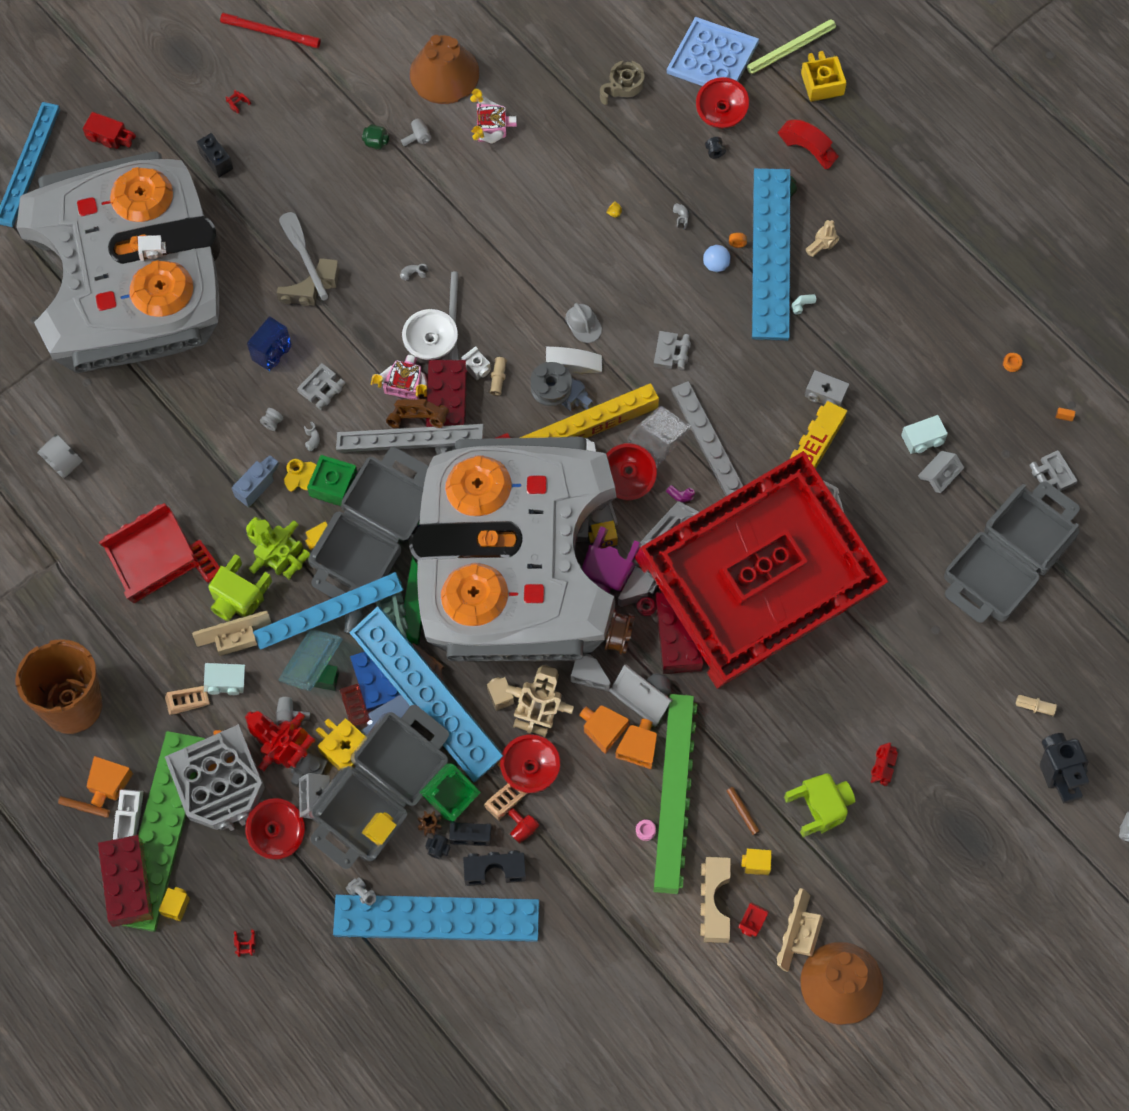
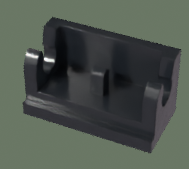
[449,821,492,846]

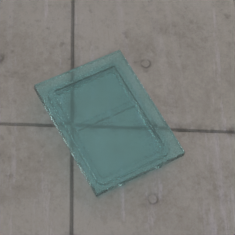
[278,629,343,691]

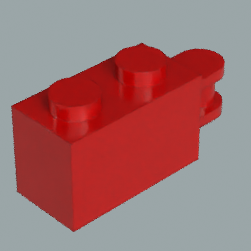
[83,112,136,149]

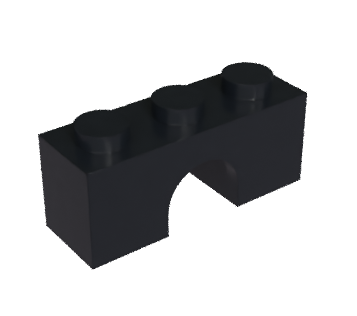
[463,850,526,886]

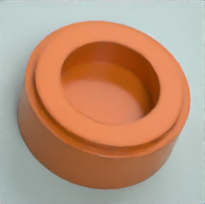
[729,233,747,248]
[1003,353,1023,372]

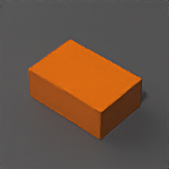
[1056,407,1075,422]

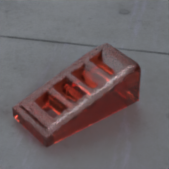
[339,684,370,726]

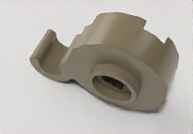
[600,61,645,105]

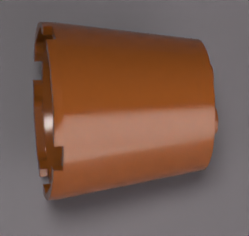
[15,639,102,734]

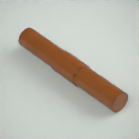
[727,787,760,835]
[58,796,110,818]

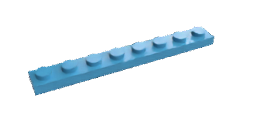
[0,102,60,227]
[253,572,403,649]

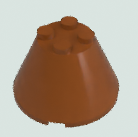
[410,35,479,104]
[800,942,883,1025]

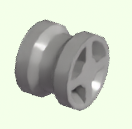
[260,408,284,431]

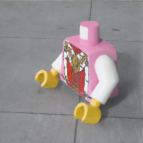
[470,89,517,144]
[371,355,428,399]

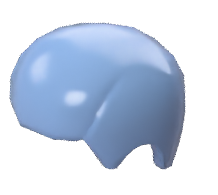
[703,245,730,273]

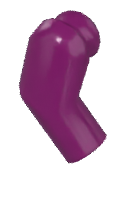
[666,485,695,502]

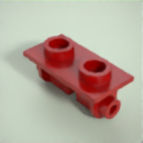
[871,742,898,786]

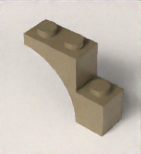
[277,259,340,306]

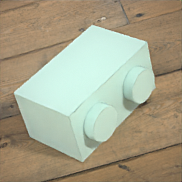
[901,415,947,454]
[204,663,245,695]

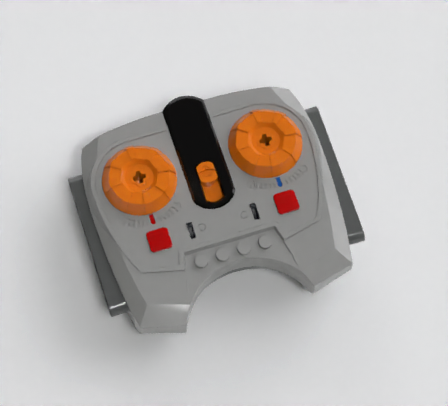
[17,152,221,373]
[409,437,616,661]

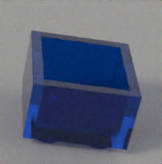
[247,316,292,371]

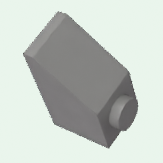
[618,566,657,607]
[571,654,610,692]

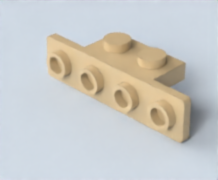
[192,611,272,656]
[777,888,823,972]

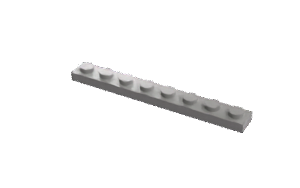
[671,381,743,496]
[336,424,485,452]

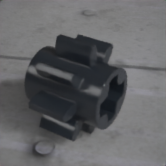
[425,834,451,859]

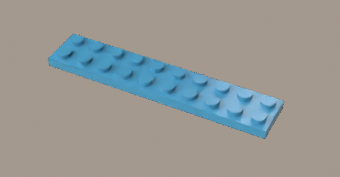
[752,168,790,340]
[349,606,503,782]
[333,895,539,942]

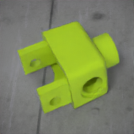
[209,554,272,622]
[784,773,855,837]

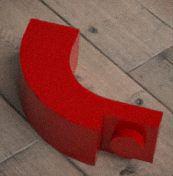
[777,120,839,169]

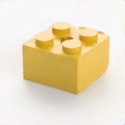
[801,51,846,102]
[315,718,366,771]

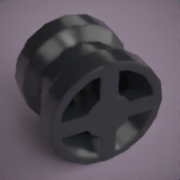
[705,137,726,159]

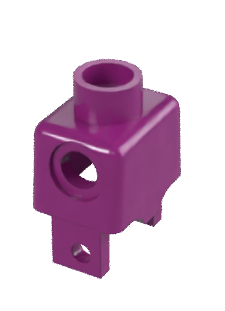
[581,526,642,593]

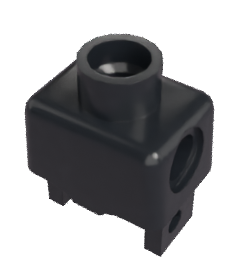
[1040,733,1089,804]

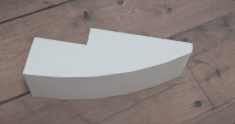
[546,347,602,373]
[113,789,143,840]

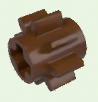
[418,811,442,836]

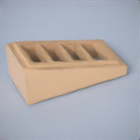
[165,686,210,715]
[484,784,527,821]

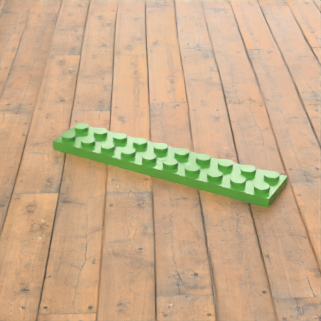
[122,731,205,932]

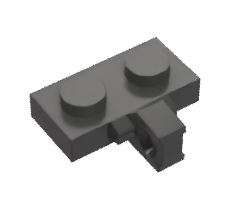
[290,752,328,788]

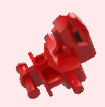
[245,711,315,772]

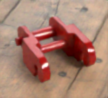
[225,90,251,114]
[234,929,256,957]

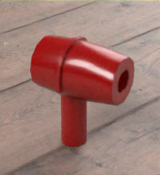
[508,808,539,844]

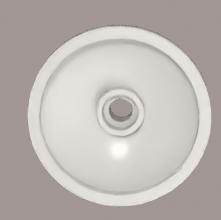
[402,309,458,360]

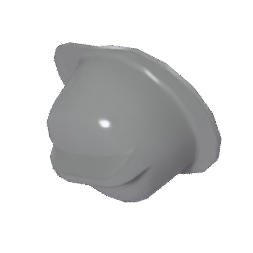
[565,303,602,343]

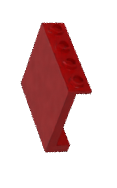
[99,503,200,603]

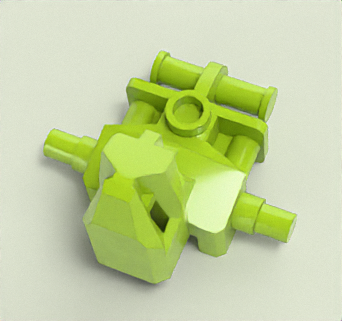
[246,517,310,579]

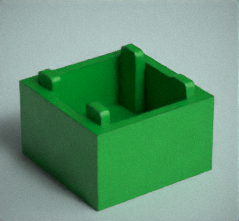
[307,455,358,506]
[419,764,481,822]

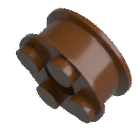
[604,609,635,655]

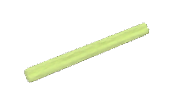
[747,19,836,74]

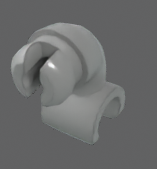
[673,203,689,229]
[400,264,428,281]
[304,422,320,451]

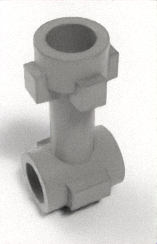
[346,877,376,905]

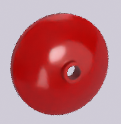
[696,77,749,128]
[606,443,657,500]
[500,734,560,793]
[245,798,305,859]

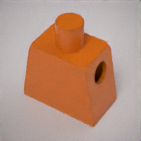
[579,705,629,754]
[616,719,657,769]
[87,756,133,807]

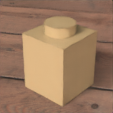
[487,677,514,711]

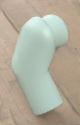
[791,294,816,315]

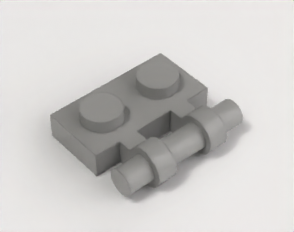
[653,331,691,370]
[297,363,346,410]
[1029,450,1077,497]

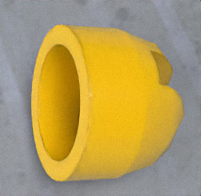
[606,201,622,217]

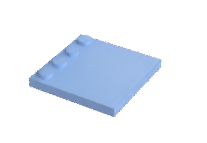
[667,17,759,86]

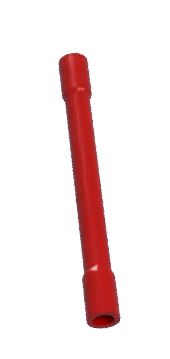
[220,13,321,49]

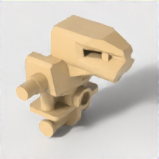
[506,665,574,738]

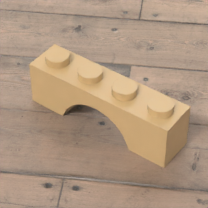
[700,857,730,943]

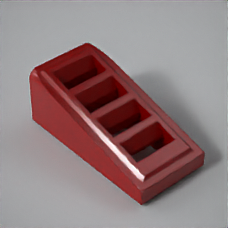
[190,540,220,583]

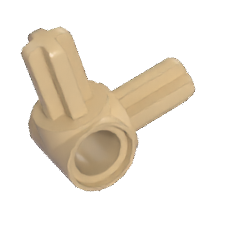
[806,220,839,257]

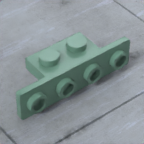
[376,573,408,637]

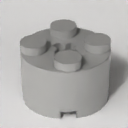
[37,434,83,479]

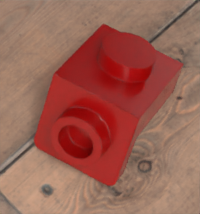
[738,902,769,937]

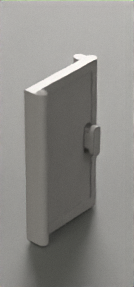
[609,664,673,727]

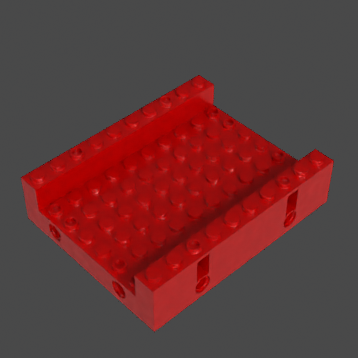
[634,451,888,689]

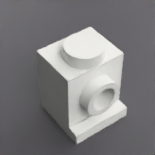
[138,235,166,261]
[461,346,491,380]

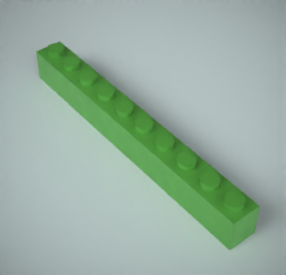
[654,694,697,894]

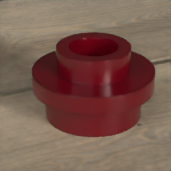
[637,597,656,616]

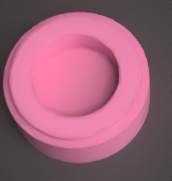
[636,820,656,841]

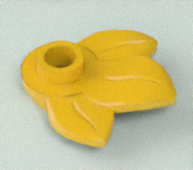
[284,459,316,492]

